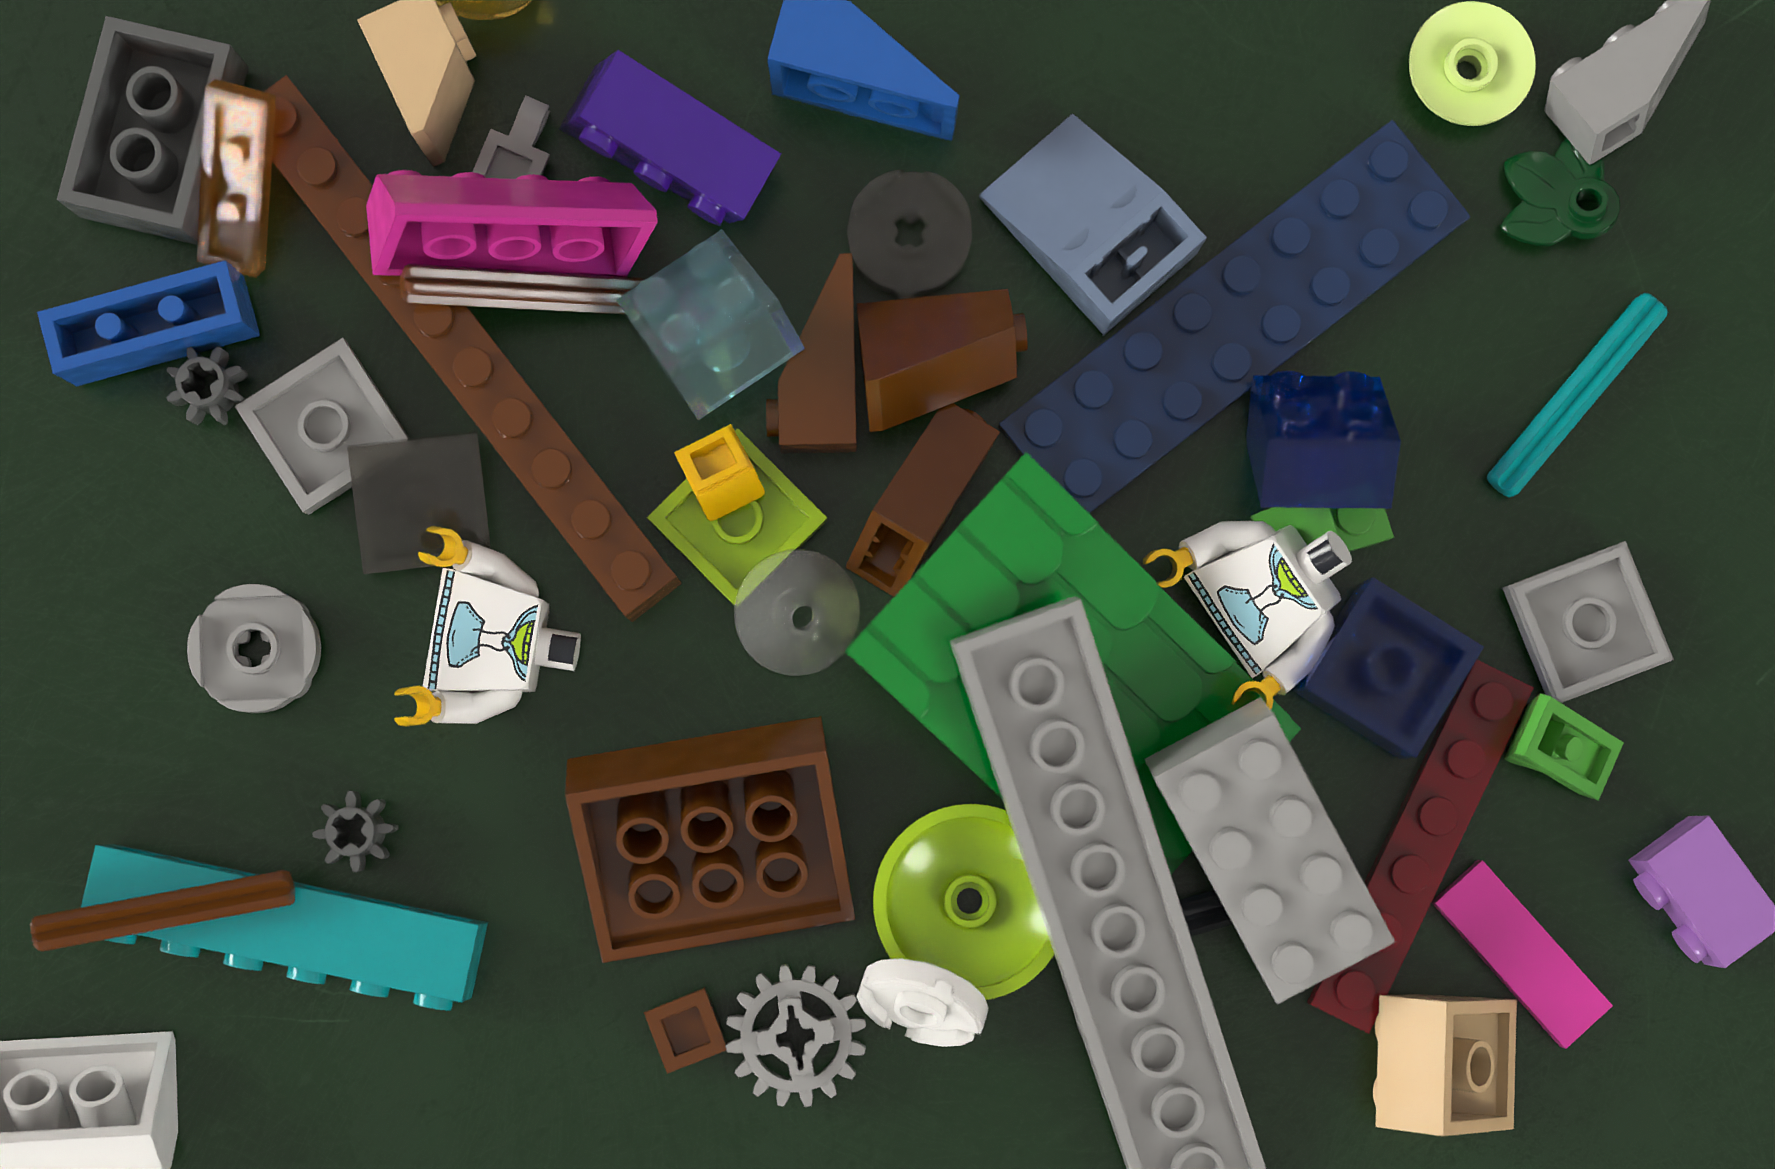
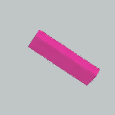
[1431,860,1613,1049]

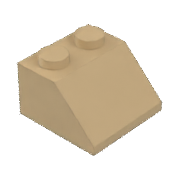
[357,0,477,167]
[1373,994,1517,1136]

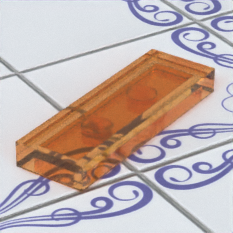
[197,79,276,278]

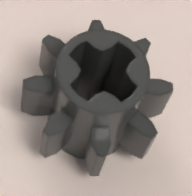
[166,347,249,425]
[312,791,399,872]

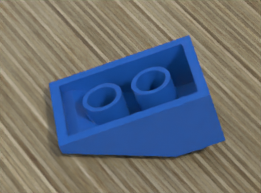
[767,0,960,141]

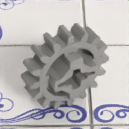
[726,964,866,1107]

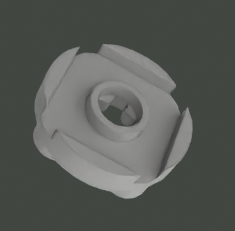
[187,584,321,713]

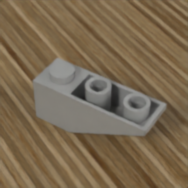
[1545,0,1711,165]

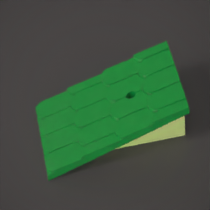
[845,452,1301,875]

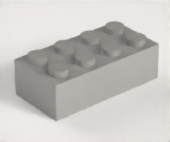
[1145,697,1395,1004]

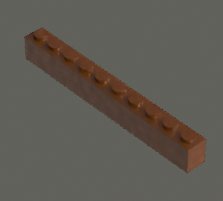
[235,75,682,622]

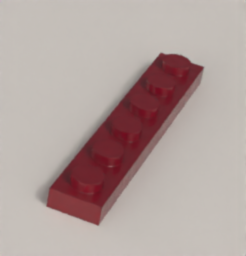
[1307,659,1534,1034]

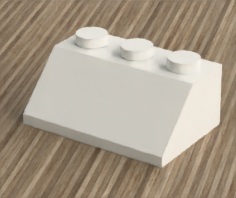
[0,1031,178,1169]

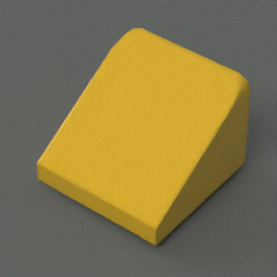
[674,424,765,521]

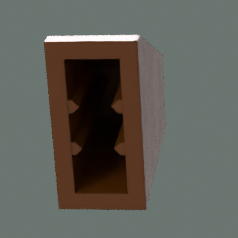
[856,289,1028,432]
[845,403,1000,597]

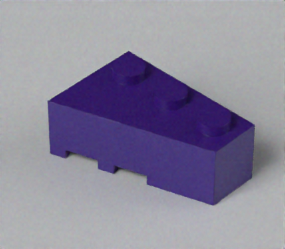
[559,50,781,226]

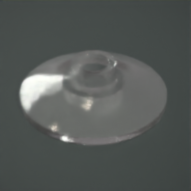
[734,549,860,676]

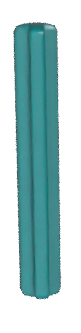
[1487,293,1668,498]

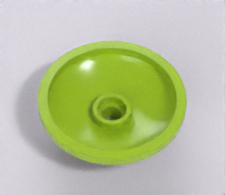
[873,804,1054,1000]

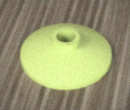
[1409,1,1536,126]

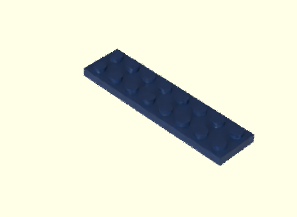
[998,119,1471,514]

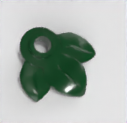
[1501,138,1620,246]

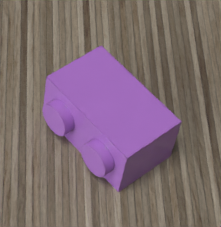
[1628,816,1775,968]

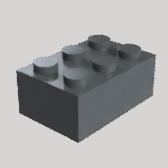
[57,16,248,246]

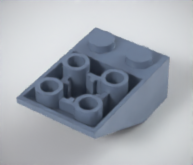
[979,114,1207,335]

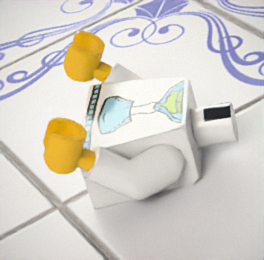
[1143,521,1352,710]
[394,526,581,727]

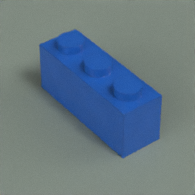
[37,260,260,386]

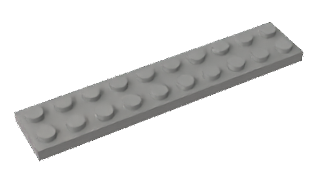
[950,596,1266,1169]

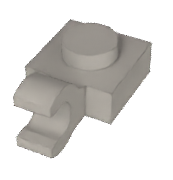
[472,96,550,179]

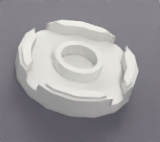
[857,959,989,1047]

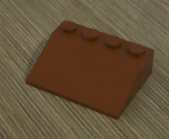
[565,716,855,963]

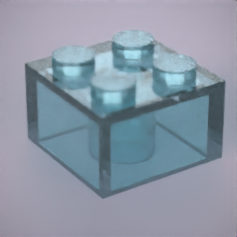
[616,230,805,420]

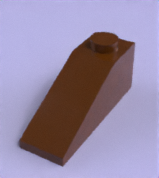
[766,253,856,454]

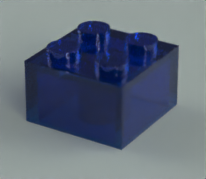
[1246,371,1401,509]
[1292,578,1484,759]

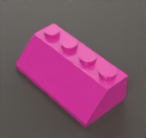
[366,170,658,277]

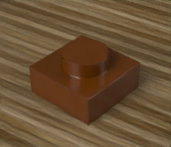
[644,987,727,1074]

